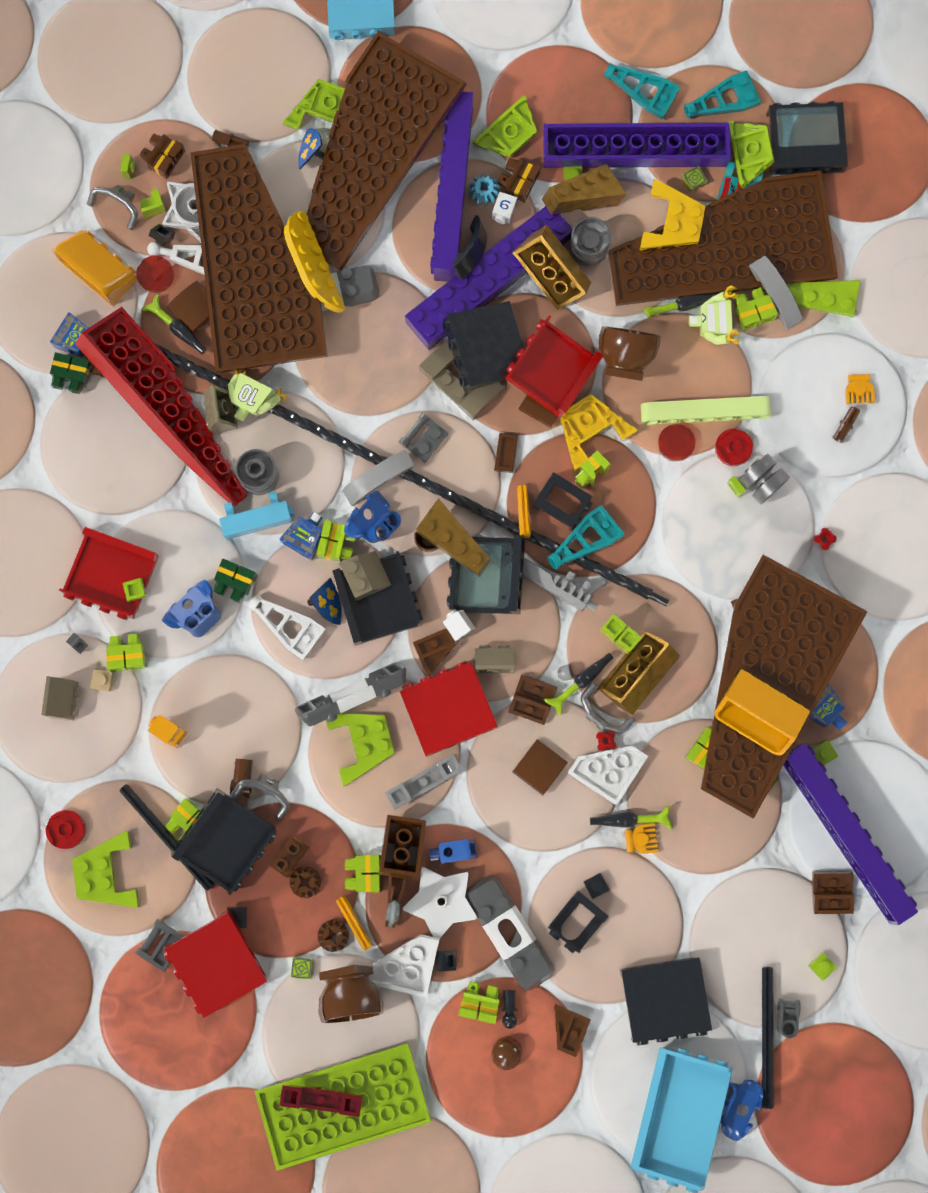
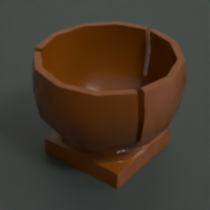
[599,326,660,381]
[318,965,383,1024]

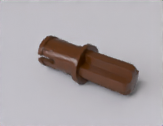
[212,130,249,148]
[832,407,860,443]

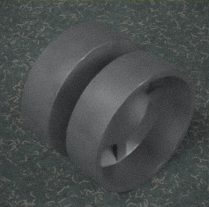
[570,217,611,266]
[235,449,279,495]
[739,454,791,504]

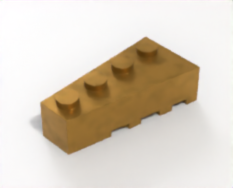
[542,164,626,215]
[416,498,491,577]

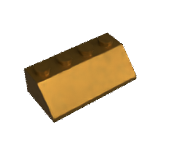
[513,225,591,310]
[597,630,680,715]

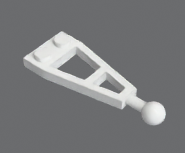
[147,242,205,276]

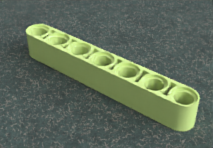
[640,396,771,425]

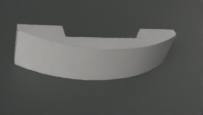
[749,256,803,330]
[342,450,415,506]
[385,754,463,809]

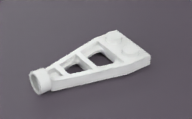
[248,595,326,661]

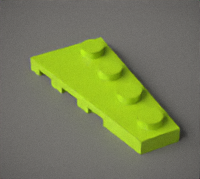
[786,280,860,317]

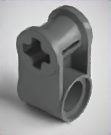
[777,998,801,1038]

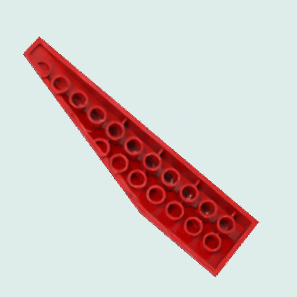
[75,306,248,507]

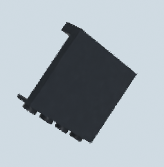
[442,301,524,392]
[332,551,423,646]
[171,788,277,895]
[620,957,712,1046]

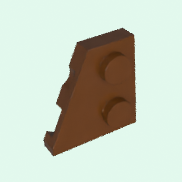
[413,628,456,676]
[554,1004,591,1057]

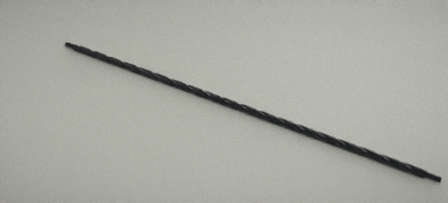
[155,343,669,607]

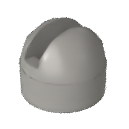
[557,664,572,681]

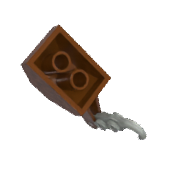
[378,815,426,928]

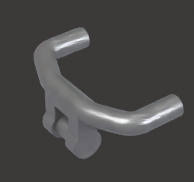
[86,185,138,230]
[580,682,636,734]
[230,773,290,821]

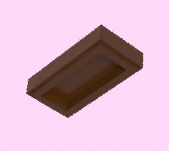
[494,433,518,473]

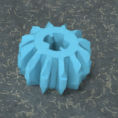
[469,173,500,206]

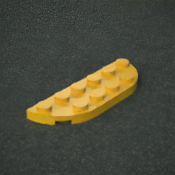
[284,211,346,313]

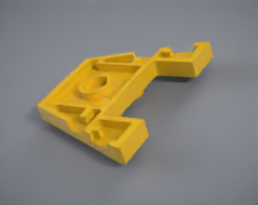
[640,179,705,250]
[560,394,637,471]

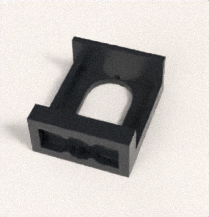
[532,472,593,531]
[548,890,609,953]

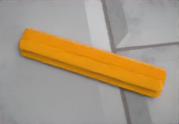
[517,485,531,538]
[336,896,373,951]

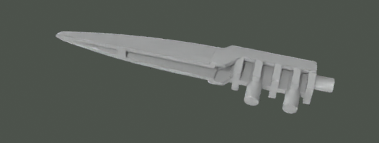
[475,533,598,612]

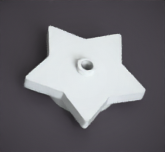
[162,181,201,243]
[403,867,477,939]

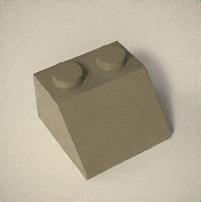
[204,385,238,434]
[339,551,391,601]
[475,645,515,674]
[41,676,81,721]

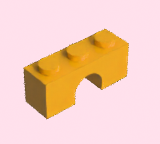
[147,714,188,748]

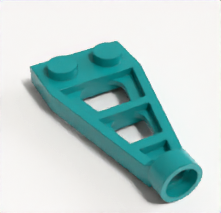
[604,63,680,120]
[684,70,761,119]
[548,505,625,570]

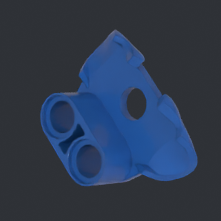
[344,491,401,543]
[162,580,221,638]
[720,1080,763,1141]

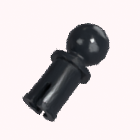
[502,990,517,1029]

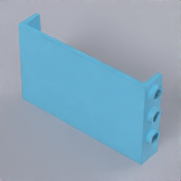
[327,0,395,40]
[630,1047,733,1193]

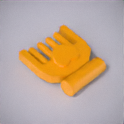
[845,374,875,405]
[624,823,659,854]

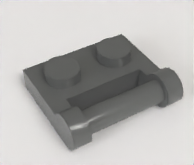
[399,413,448,463]
[135,919,184,972]

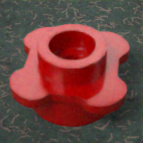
[814,528,837,550]
[596,731,616,751]

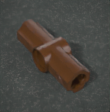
[230,758,253,808]

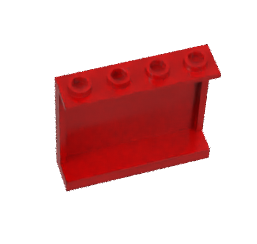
[505,315,603,418]
[59,527,159,621]
[399,661,498,757]
[163,909,267,1018]

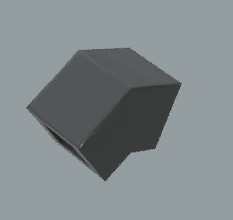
[66,633,88,654]

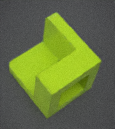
[140,188,166,219]

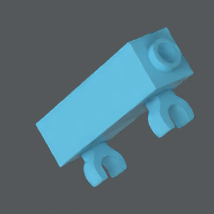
[219,491,294,540]

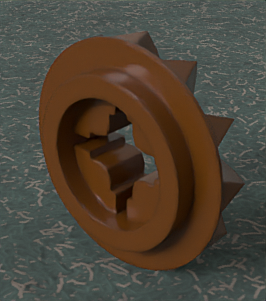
[290,866,321,898]
[317,920,349,952]

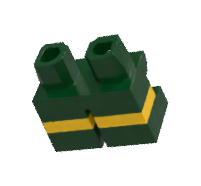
[50,352,93,394]
[214,558,258,603]

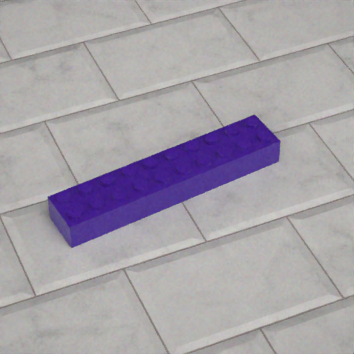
[430,91,473,282]
[543,123,730,168]
[405,206,573,350]
[783,743,918,925]

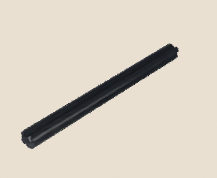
[119,784,215,891]
[762,967,774,1109]

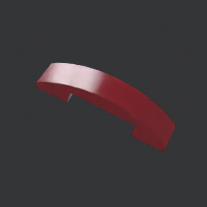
[279,1085,363,1117]

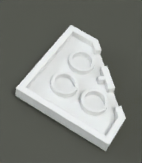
[567,746,648,805]
[370,934,439,997]

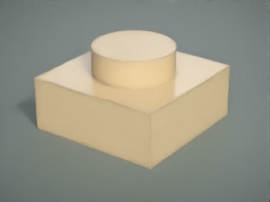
[90,670,114,692]

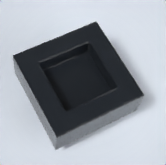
[149,224,175,245]
[583,873,610,899]
[227,907,247,928]
[437,950,456,971]

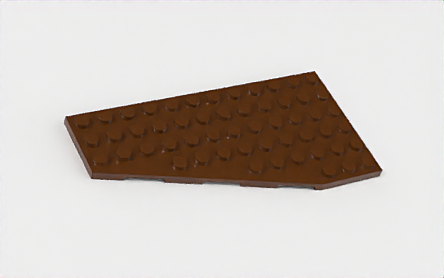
[306,31,467,271]
[190,144,328,373]
[608,171,838,306]
[700,554,868,819]

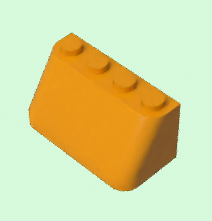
[52,230,138,307]
[714,669,810,755]

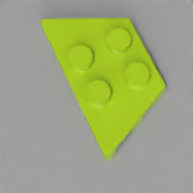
[473,95,537,158]
[728,121,775,188]

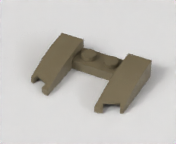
[419,340,506,420]

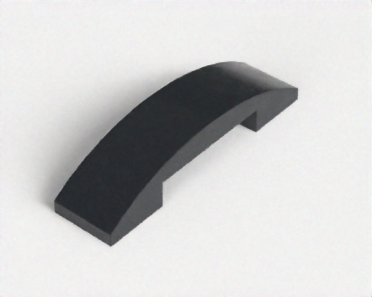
[452,215,487,280]

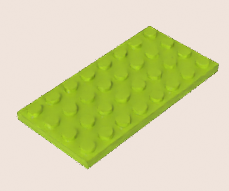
[255,1043,431,1171]

